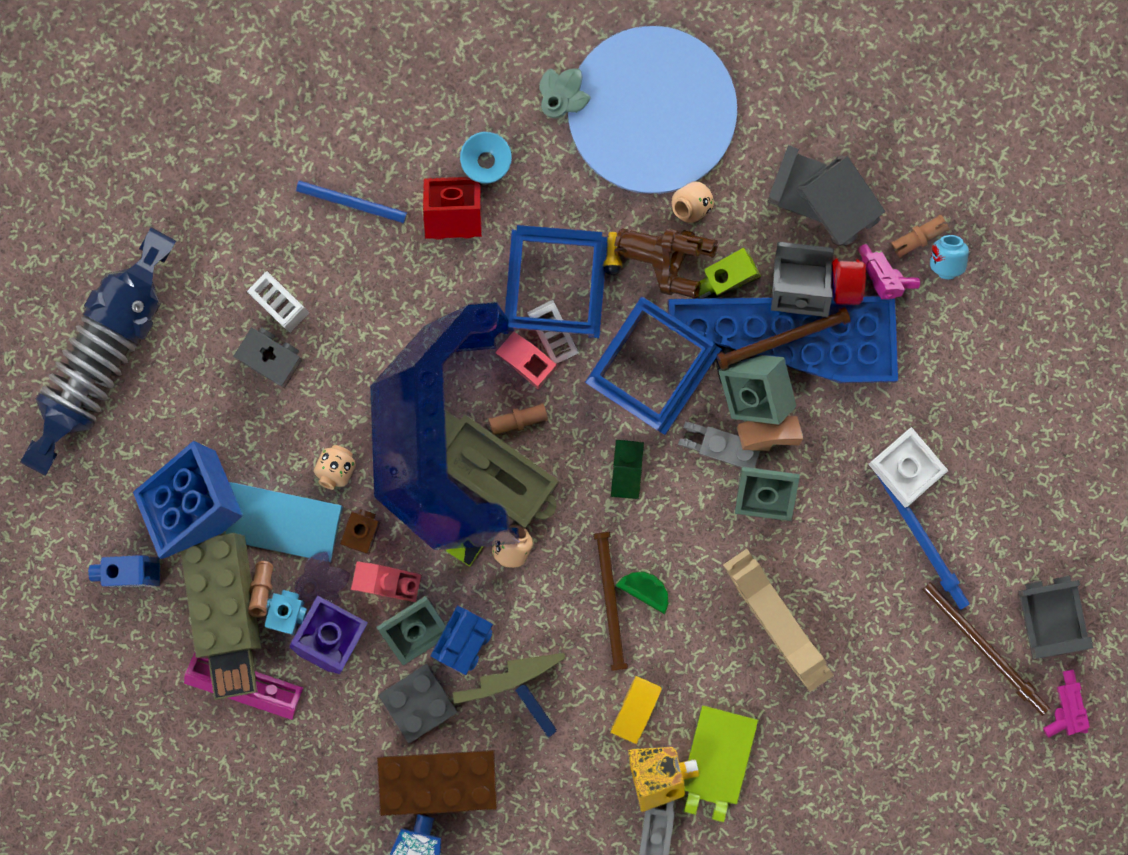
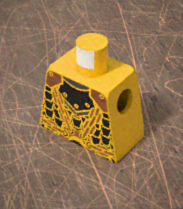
[628,747,699,812]

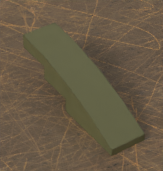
[453,653,565,704]

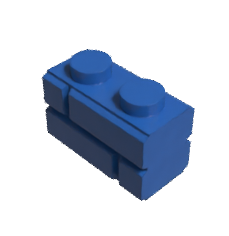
[430,605,493,675]

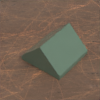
[735,467,800,521]
[377,596,446,665]

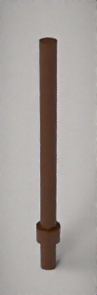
[922,582,1050,716]

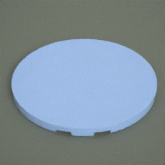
[568,26,737,194]

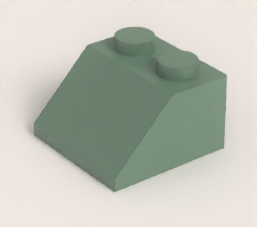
[719,355,797,424]

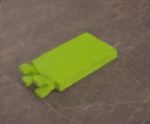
[684,705,758,822]

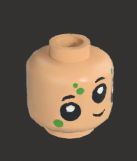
[672,181,714,223]
[314,445,356,490]
[492,525,533,568]

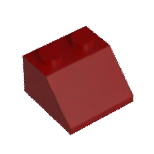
[423,177,482,240]

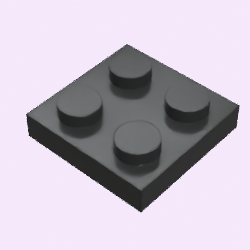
[378,664,458,744]

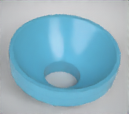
[460,132,512,184]

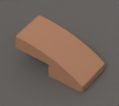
[737,416,803,451]

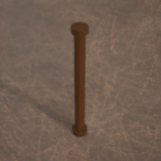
[716,307,851,370]
[593,532,628,671]

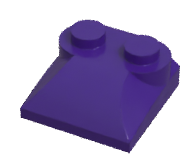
[289,596,368,674]

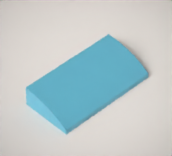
[225,482,343,563]

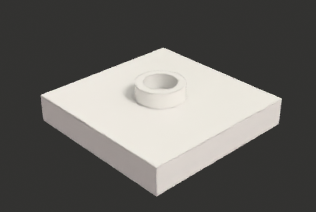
[868,427,948,508]

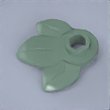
[539,68,591,118]

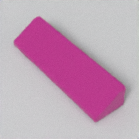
[184,652,303,720]

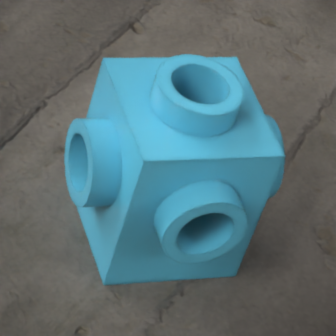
[264,590,307,635]

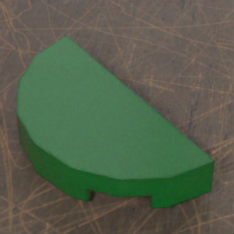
[615,572,669,615]

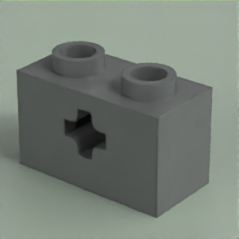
[233,327,302,389]

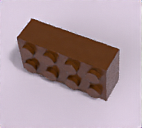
[377,750,498,816]

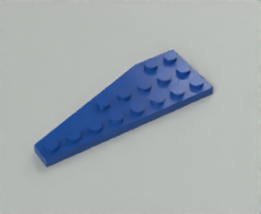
[667,296,898,383]

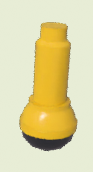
[603,232,622,275]

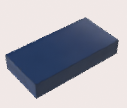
[515,684,557,738]

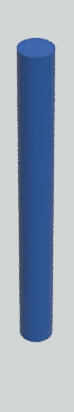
[296,181,407,223]

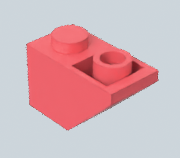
[495,331,557,390]
[351,561,422,602]

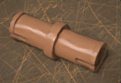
[891,214,949,258]
[488,403,548,436]
[248,561,273,617]

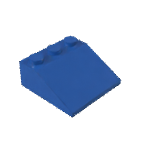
[133,441,243,559]

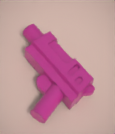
[858,244,920,299]
[1043,669,1090,738]

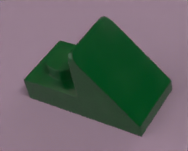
[610,439,644,499]

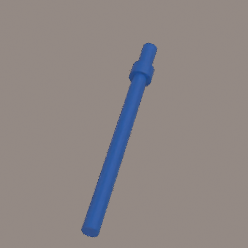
[876,474,970,610]

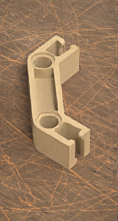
[723,549,834,692]

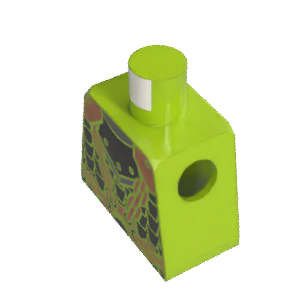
[699,247,761,299]

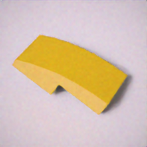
[610,676,662,744]

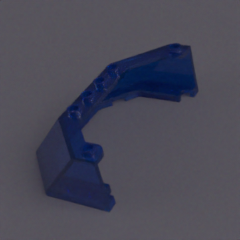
[370,302,519,550]

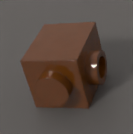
[340,509,381,555]

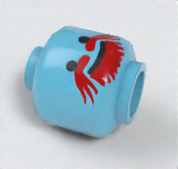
[930,235,969,279]

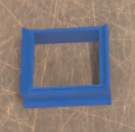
[503,225,608,338]
[585,297,722,435]

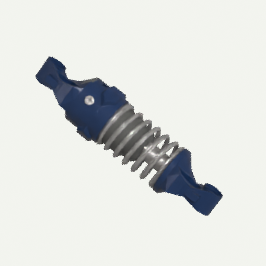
[20,227,176,476]

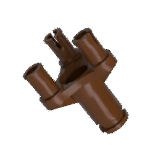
[614,228,718,299]

